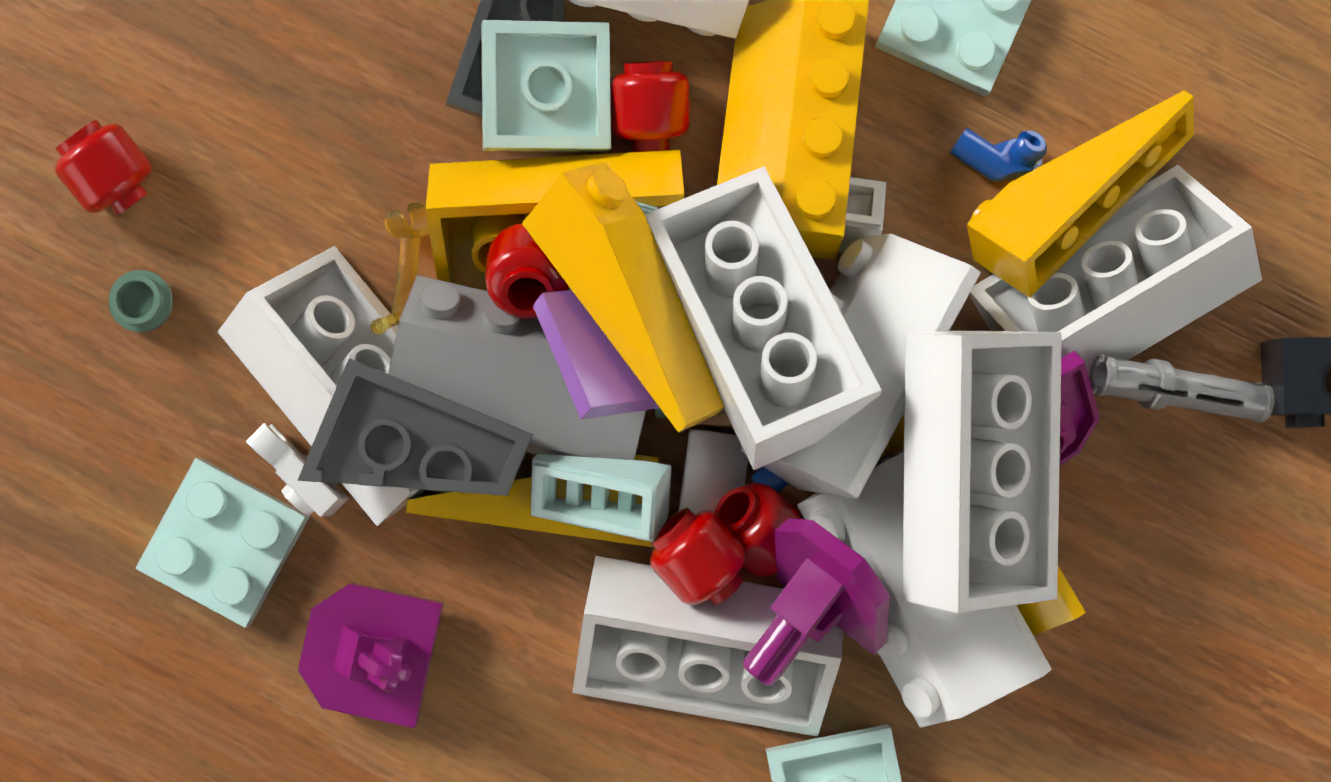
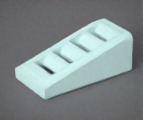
[531,454,671,542]

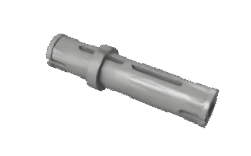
[1089,354,1275,423]

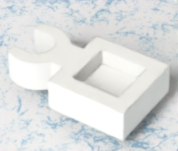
[246,423,349,517]

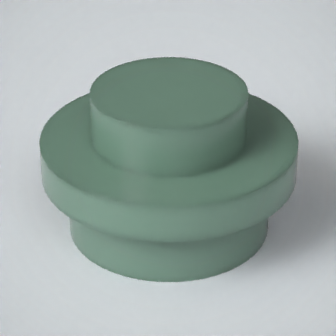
[108,270,173,332]

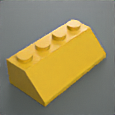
[717,0,869,260]
[426,150,684,291]

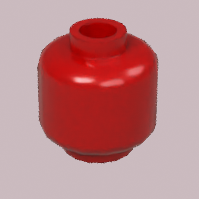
[610,61,691,152]
[55,120,152,216]
[485,223,570,319]
[714,482,804,577]
[650,508,746,605]

